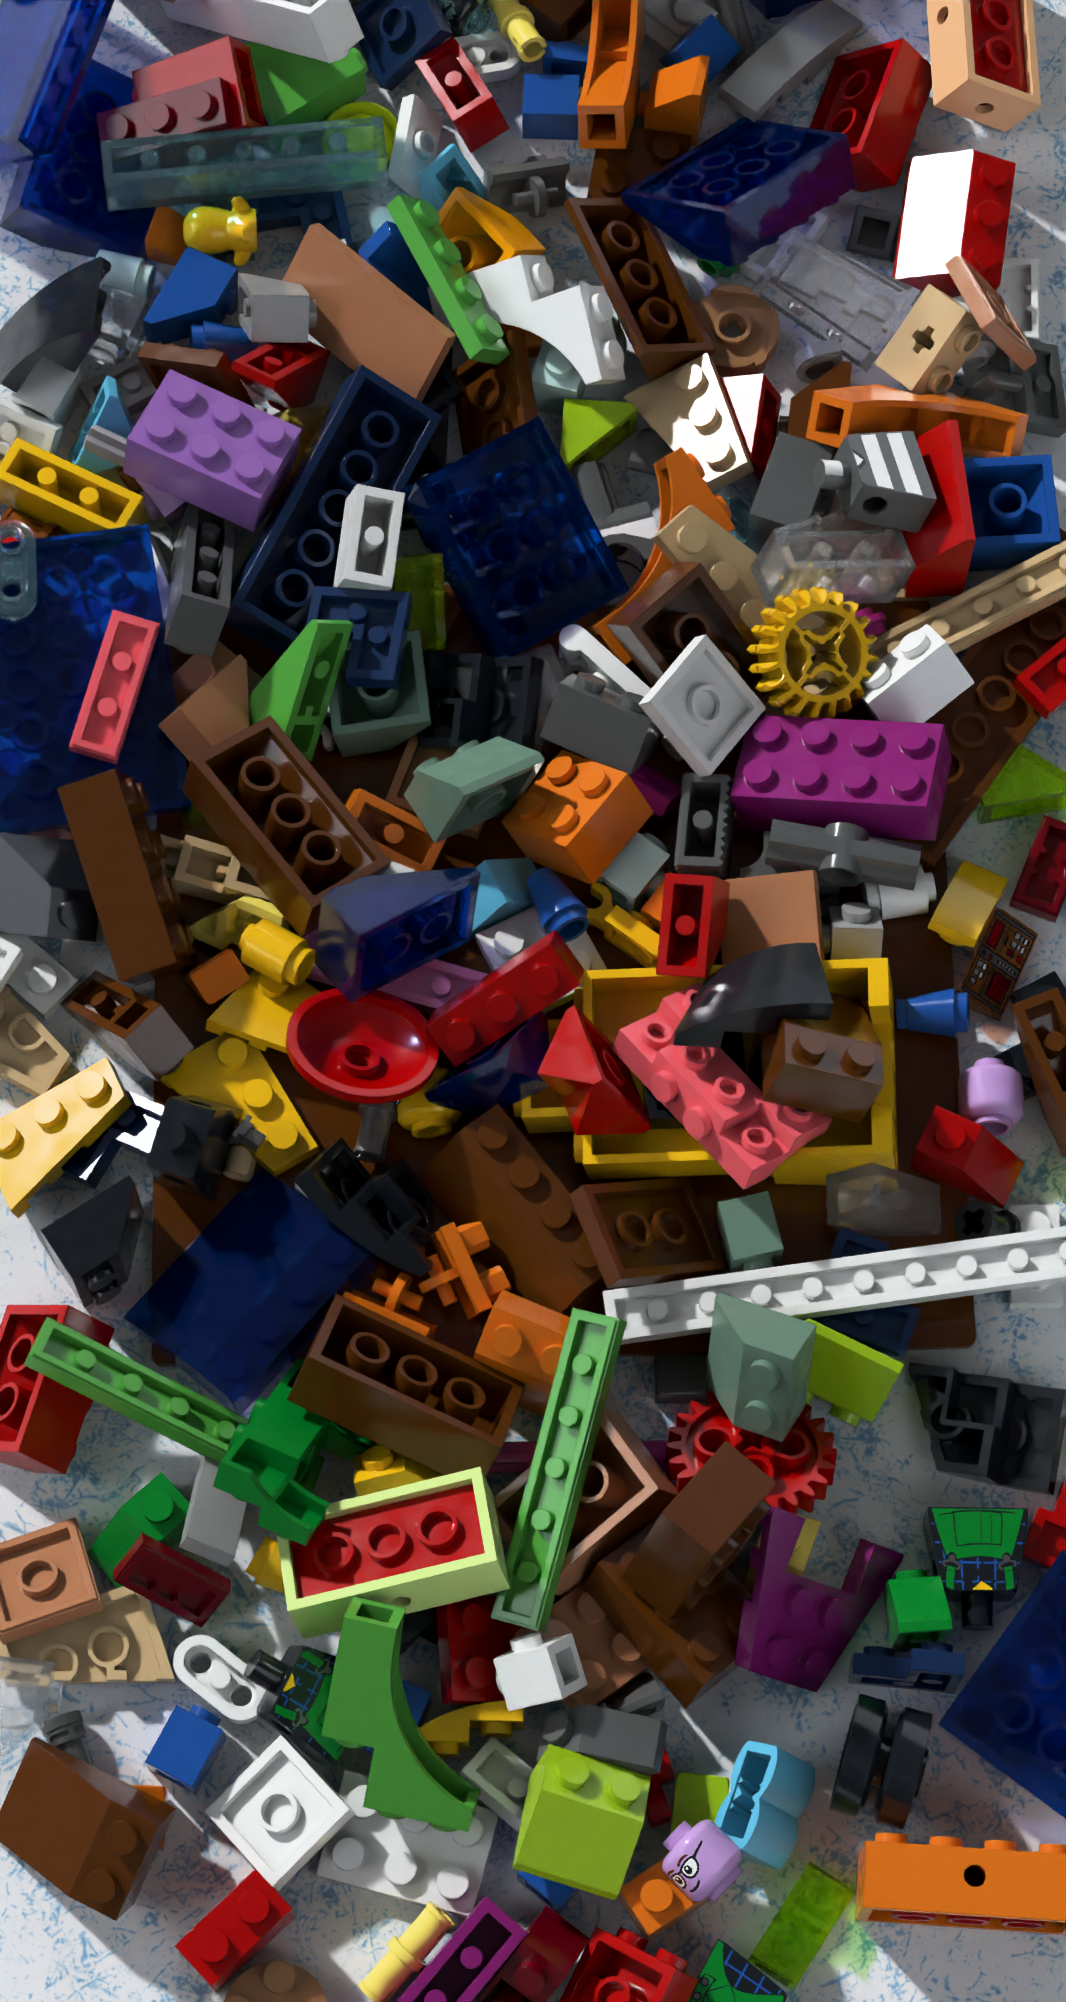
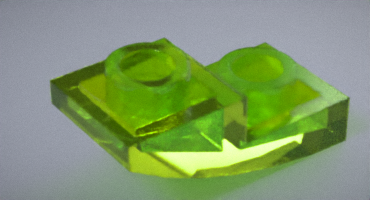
[748,1862,855,1991]

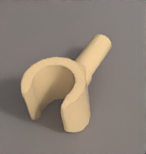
[223,1145,256,1182]

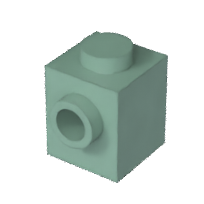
[716,1191,784,1273]

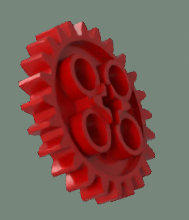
[665,1392,837,1515]

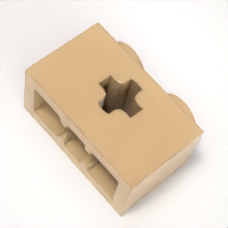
[875,284,984,395]

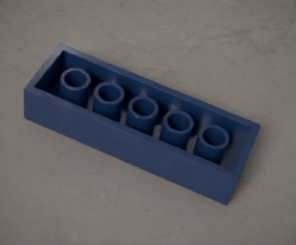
[225,364,443,657]

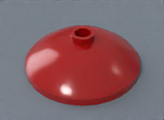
[285,987,439,1104]

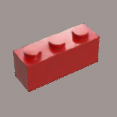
[425,929,585,1068]

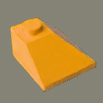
[438,187,546,273]

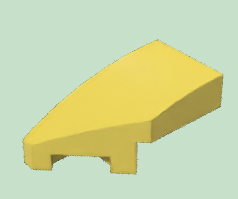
[189,895,290,950]

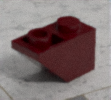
[475,1905,590,2002]

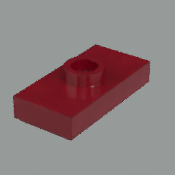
[1009,815,1066,923]
[113,1533,231,1628]

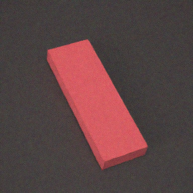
[69,610,160,765]

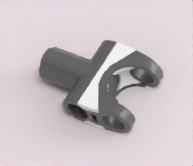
[554,461,658,606]

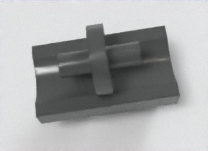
[483,154,570,218]

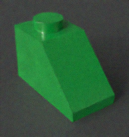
[87,1472,189,1588]
[883,1569,953,1652]

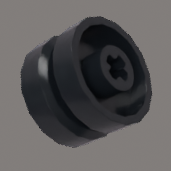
[829,1693,933,1830]

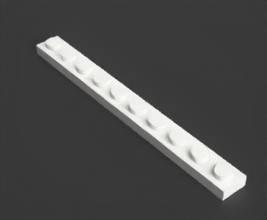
[603,1226,1066,1345]

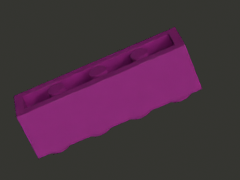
[396,1896,528,2002]

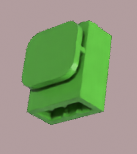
[245,41,368,149]

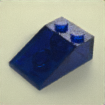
[315,867,481,1003]

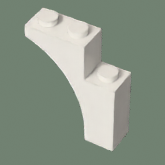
[427,255,626,385]

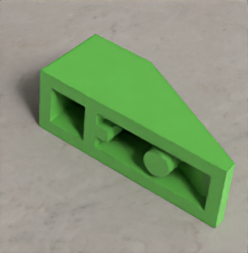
[249,619,354,761]

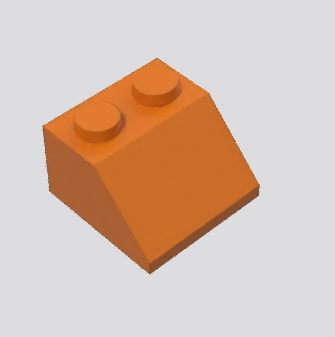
[473,1290,570,1417]

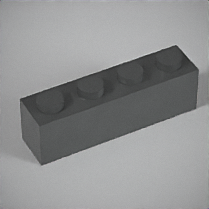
[164,502,235,657]

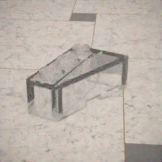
[751,231,923,372]
[750,505,916,606]

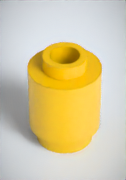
[238,919,317,986]

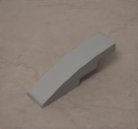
[718,0,863,123]

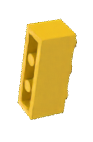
[0,438,148,552]

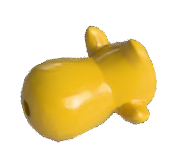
[183,196,257,266]

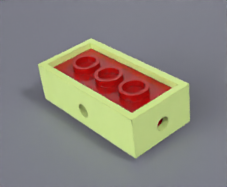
[277,1467,510,1639]

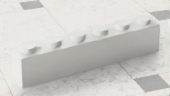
[160,0,364,63]

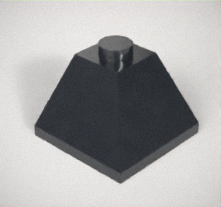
[0,833,98,942]

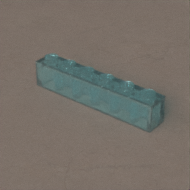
[100,116,388,211]

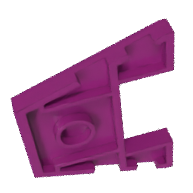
[734,1505,904,1693]

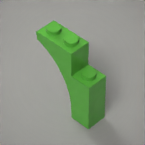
[321,1596,481,1832]

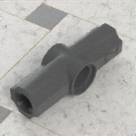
[765,819,922,891]

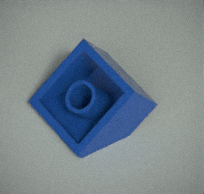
[964,454,1061,571]

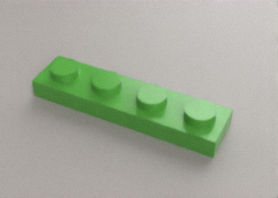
[386,194,510,365]

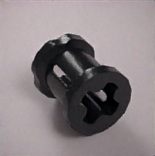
[954,1199,1021,1241]

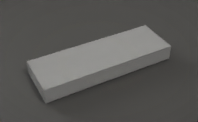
[179,1455,247,1567]

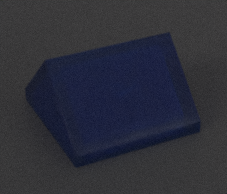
[424,1010,550,1117]

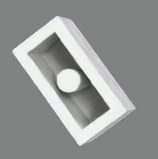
[333,484,405,591]
[860,624,975,723]

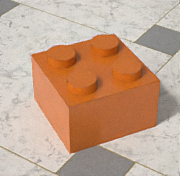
[501,750,654,885]

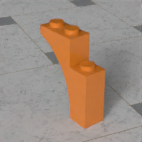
[577,0,646,149]
[806,384,1029,458]
[586,446,736,665]

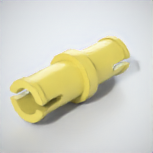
[486,0,547,62]
[358,1901,456,2002]

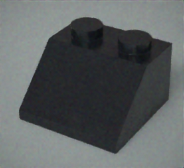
[41,1175,144,1308]

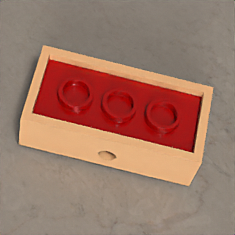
[926,0,1041,132]

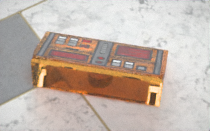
[957,907,1038,1022]

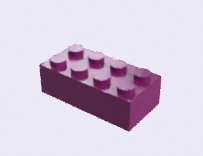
[730,715,952,841]

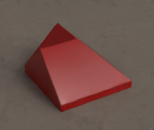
[537,1005,652,1135]

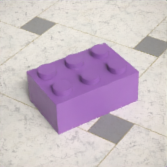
[123,369,302,533]

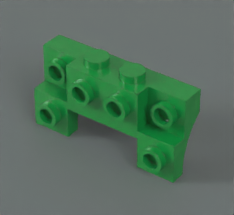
[213,1358,376,1546]

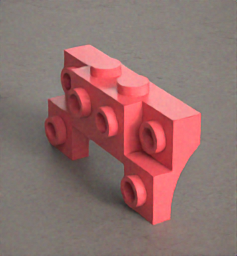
[611,982,832,1190]

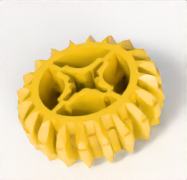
[746,587,879,719]

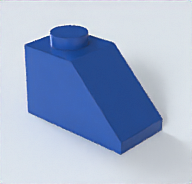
[143,246,238,344]

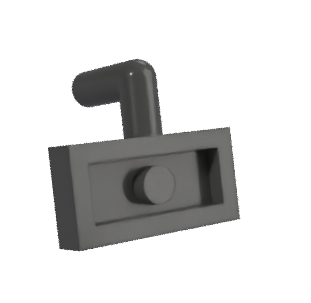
[962,340,1066,438]

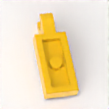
[584,882,659,968]

